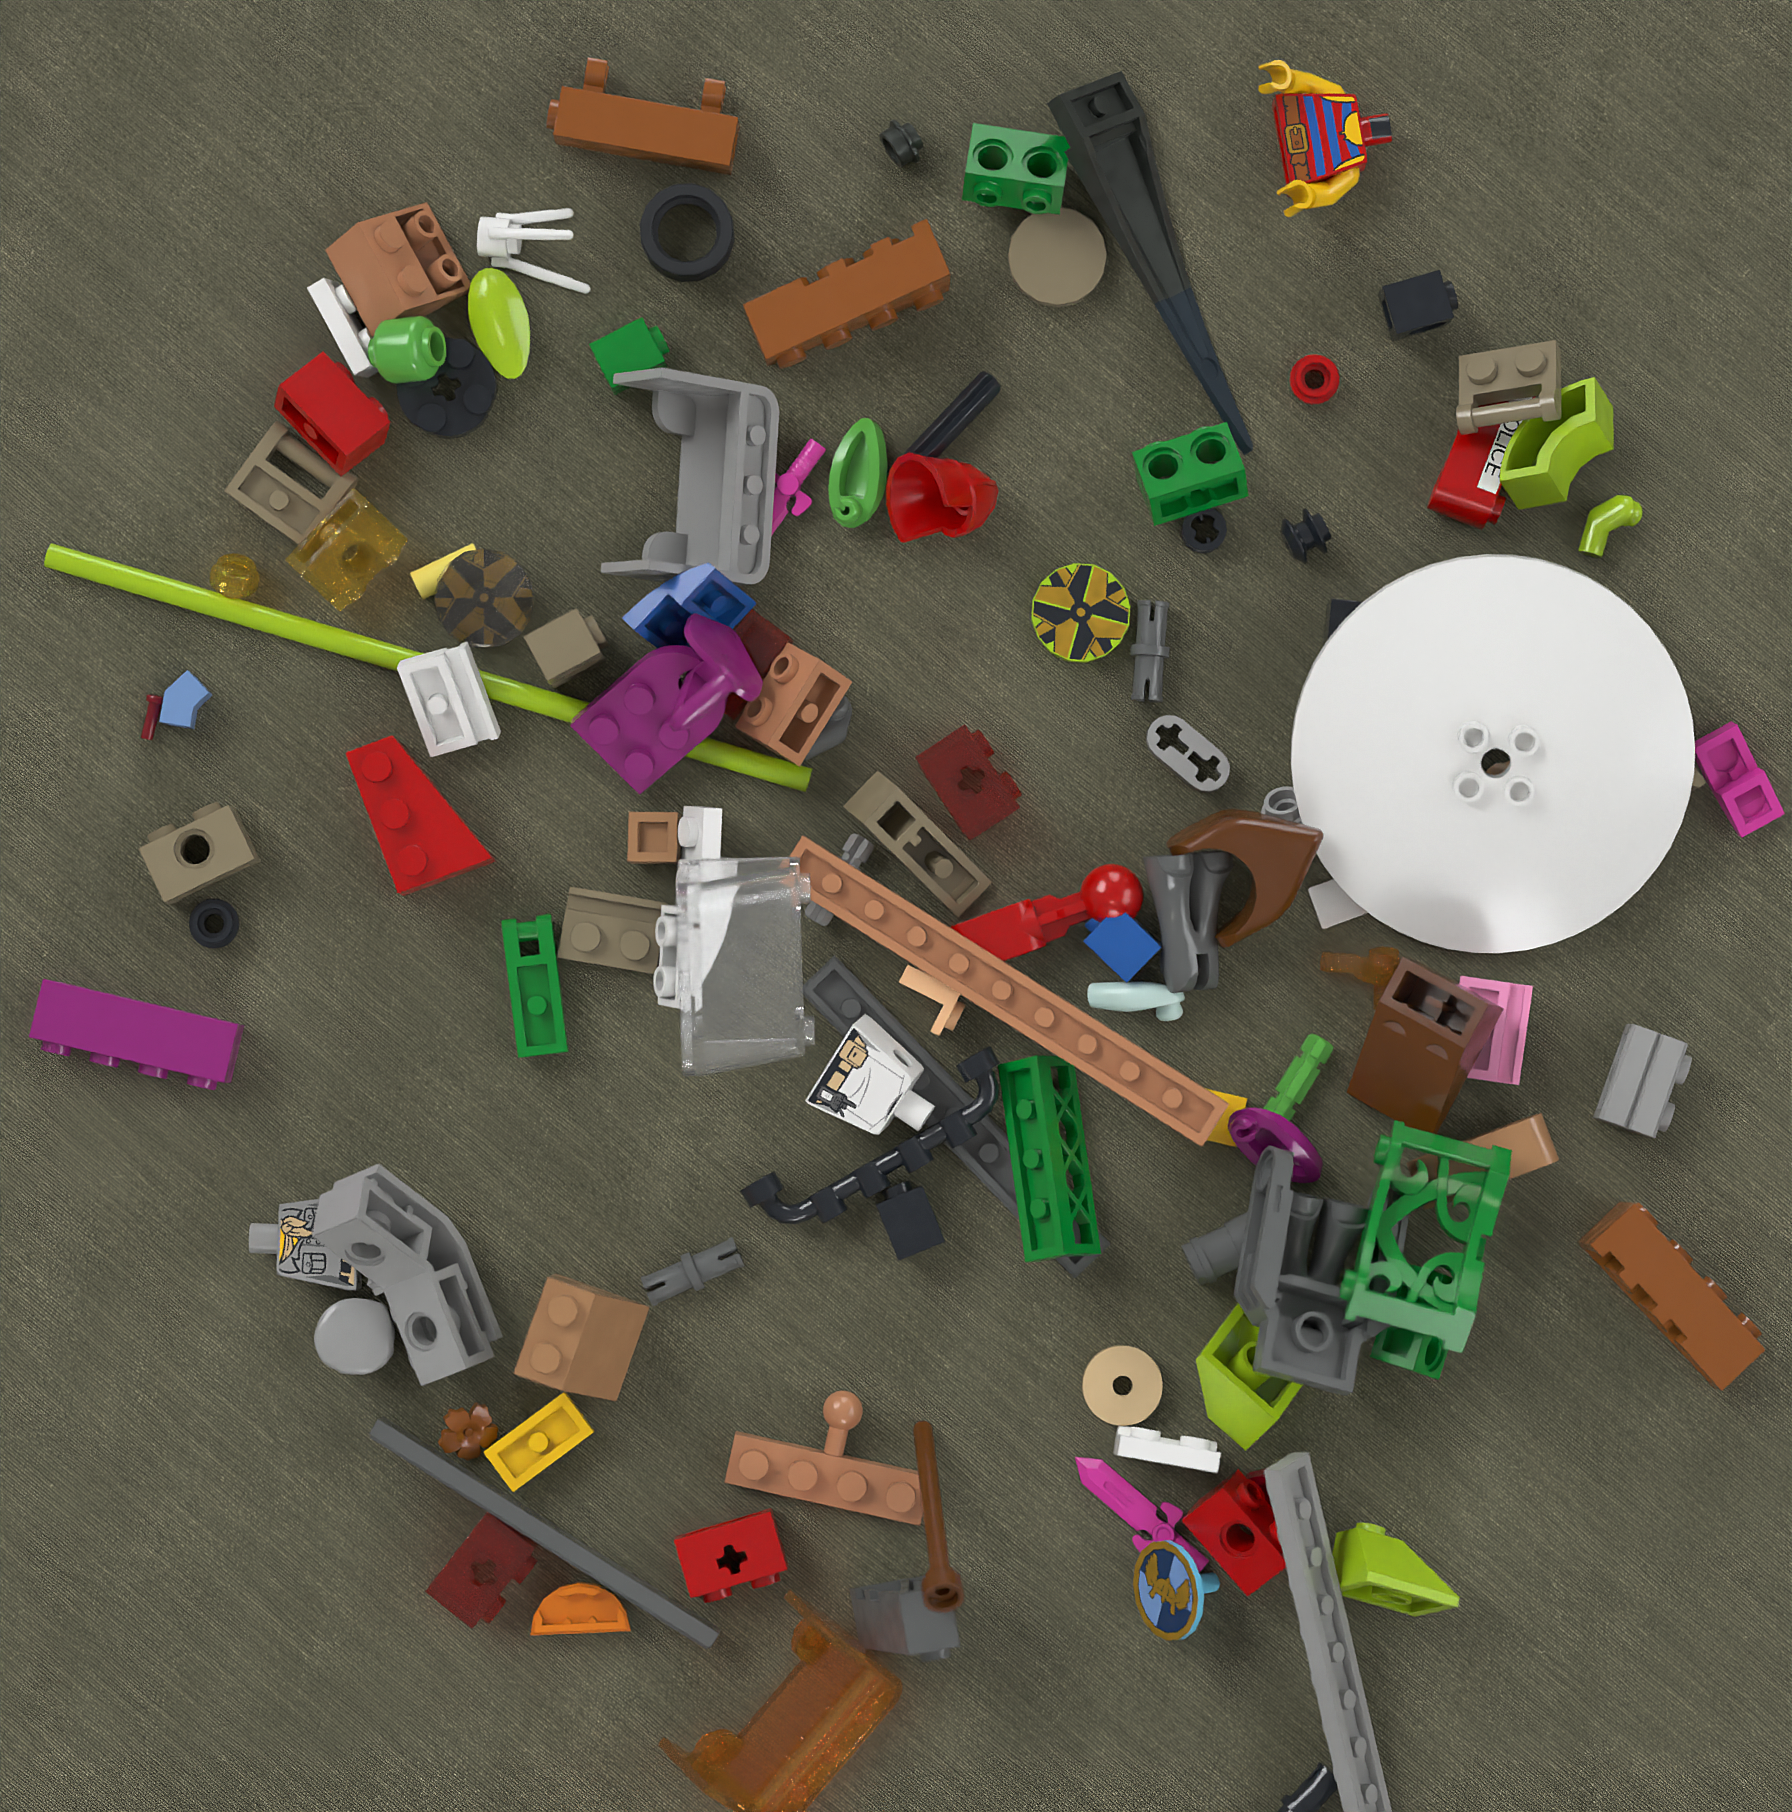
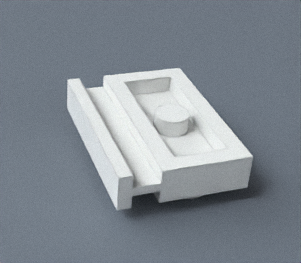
[397,642,501,757]

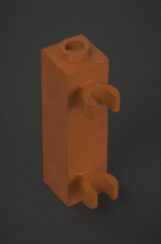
[547,57,740,175]

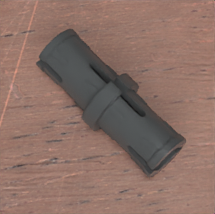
[1130,600,1170,703]
[641,1237,745,1307]

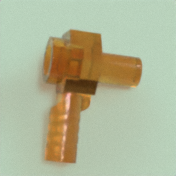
[1320,947,1402,1010]

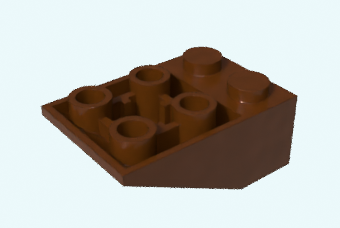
[1346,957,1504,1134]

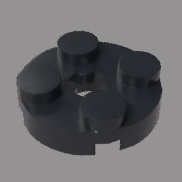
[397,337,497,439]

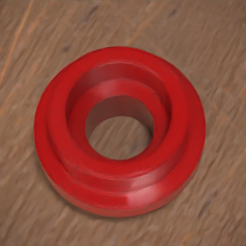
[1289,354,1339,405]

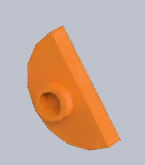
[530,1581,632,1636]

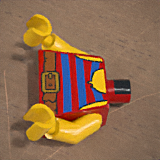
[1259,60,1392,217]

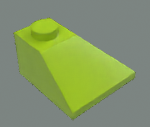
[1196,1303,1303,1451]
[1332,1522,1460,1617]

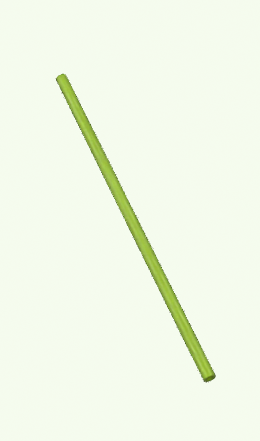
[44,543,813,792]

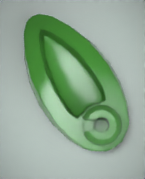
[828,418,887,528]

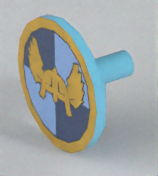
[1133,1540,1220,1641]

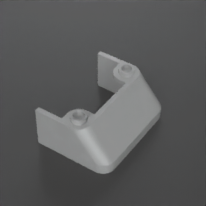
[601,368,779,585]

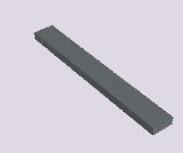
[799,955,1110,1278]
[369,1416,721,1649]

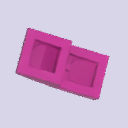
[1695,721,1785,838]

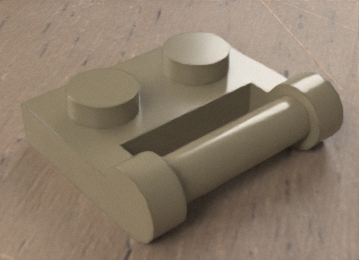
[1456,340,1561,435]
[224,421,359,551]

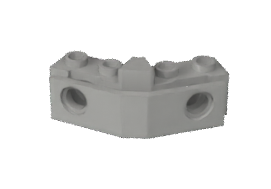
[312,1164,503,1386]

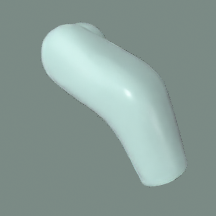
[1087,981,1185,1021]

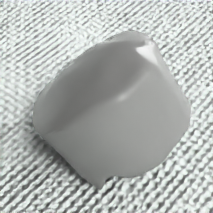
[314,1298,395,1375]

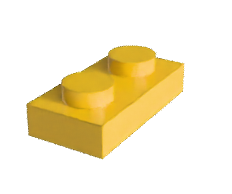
[483,1391,594,1492]

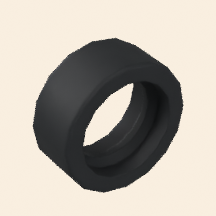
[640,183,735,282]

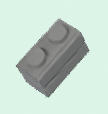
[1593,1024,1692,1138]

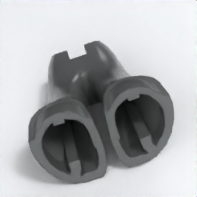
[1143,851,1233,993]
[1280,1191,1369,1287]

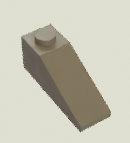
[843,771,992,918]

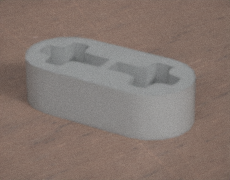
[1146,715,1230,793]

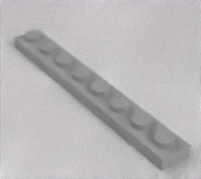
[1264,1452,1392,1812]

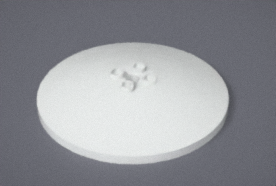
[1291,554,1695,953]

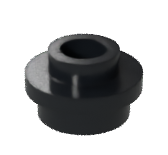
[189,899,240,949]

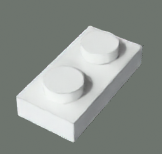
[307,278,378,378]

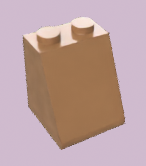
[513,1273,650,1401]

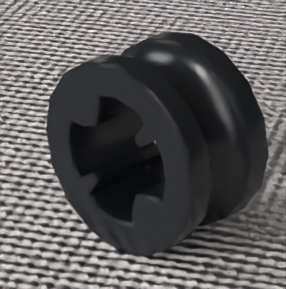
[1181,508,1227,554]

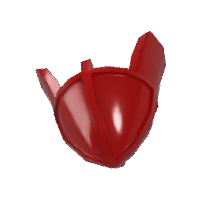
[886,452,998,543]

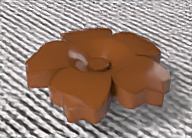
[438,1402,498,1461]

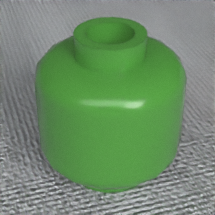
[368,315,446,384]

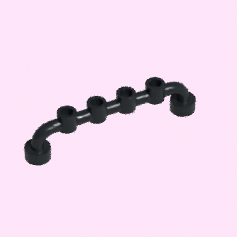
[740,1046,1000,1225]

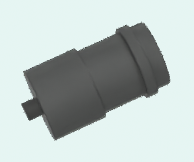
[1181,1212,1248,1286]

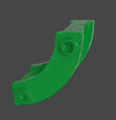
[1339,1120,1512,1353]

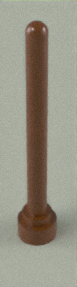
[913,1420,964,1613]

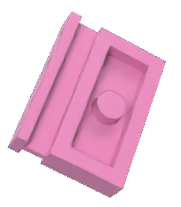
[1459,976,1533,1085]

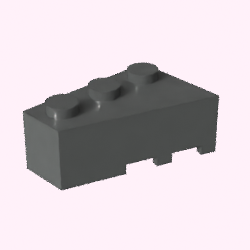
[849,1575,960,1661]

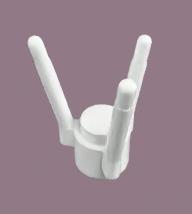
[477,208,590,294]

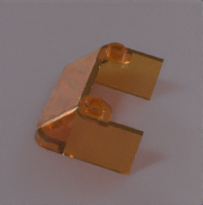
[657,1590,903,1812]

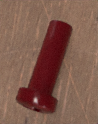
[140,694,164,740]

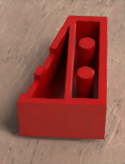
[345,735,496,896]

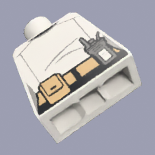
[805,1014,935,1135]

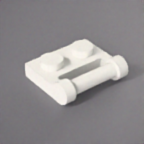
[1113,1426,1221,1473]

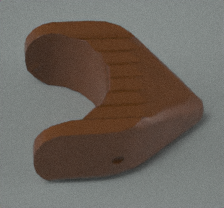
[1166,809,1324,948]

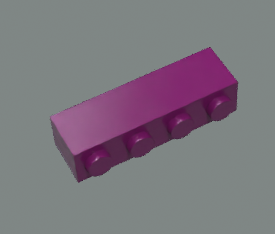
[29,979,245,1090]

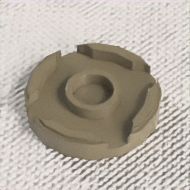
[1008,207,1107,308]

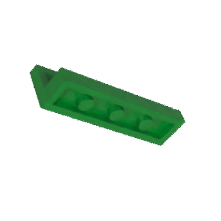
[998,1055,1101,1262]

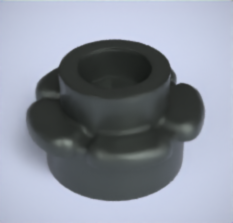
[879,120,923,168]

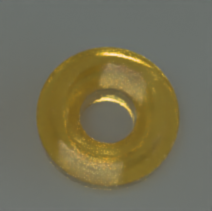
[209,553,260,599]

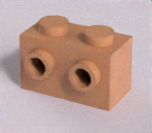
[735,642,852,767]

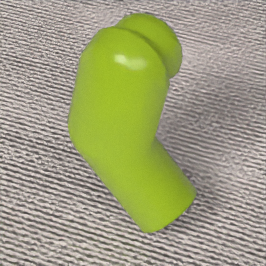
[1578,495,1643,558]

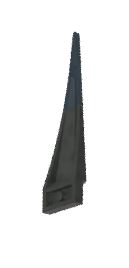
[1047,71,1253,455]

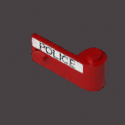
[1427,396,1535,530]

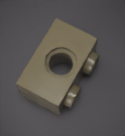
[524,608,609,690]
[138,802,261,905]

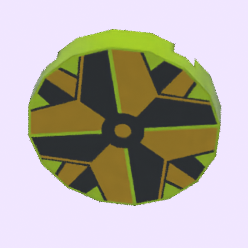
[1031,563,1130,663]

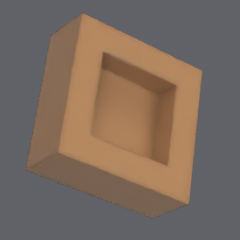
[627,812,681,864]

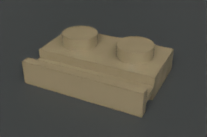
[557,886,669,974]

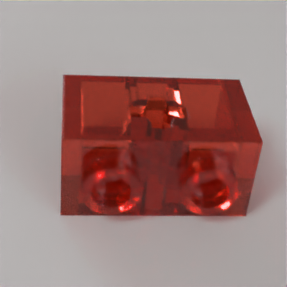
[915,724,1022,843]
[425,1512,538,1629]

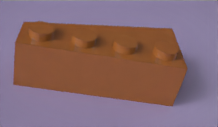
[743,219,950,369]
[1577,1201,1766,1391]

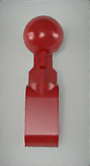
[950,864,1144,961]

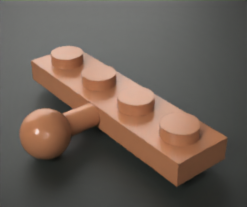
[724,1390,923,1526]

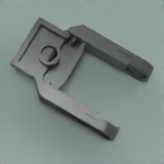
[1234,1146,1409,1396]

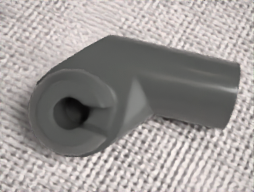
[804,695,852,761]

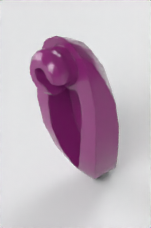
[1228,1108,1323,1183]

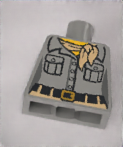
[249,1199,362,1290]

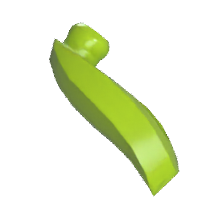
[468,268,530,379]

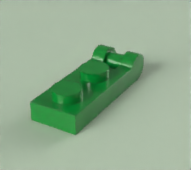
[502,913,569,1058]

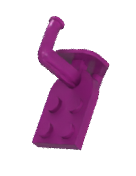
[570,613,763,795]

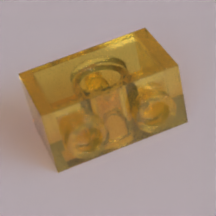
[285,488,408,612]

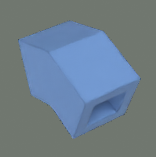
[159,670,213,729]

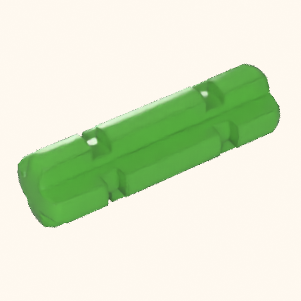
[1263,1033,1333,1121]

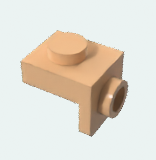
[899,965,966,1036]

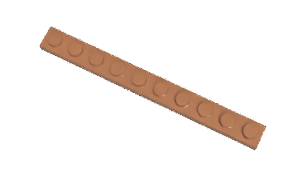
[776,835,1229,1147]

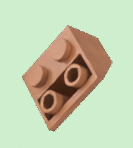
[325,202,471,337]

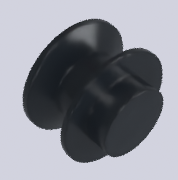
[1280,508,1332,564]

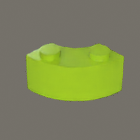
[1499,377,1614,510]

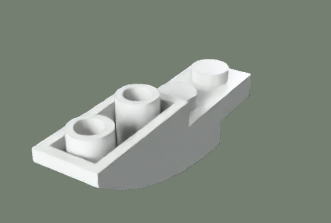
[653,806,738,1009]

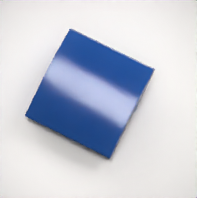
[622,562,757,648]

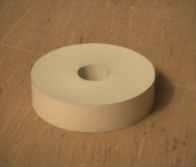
[1082,1345,1163,1426]

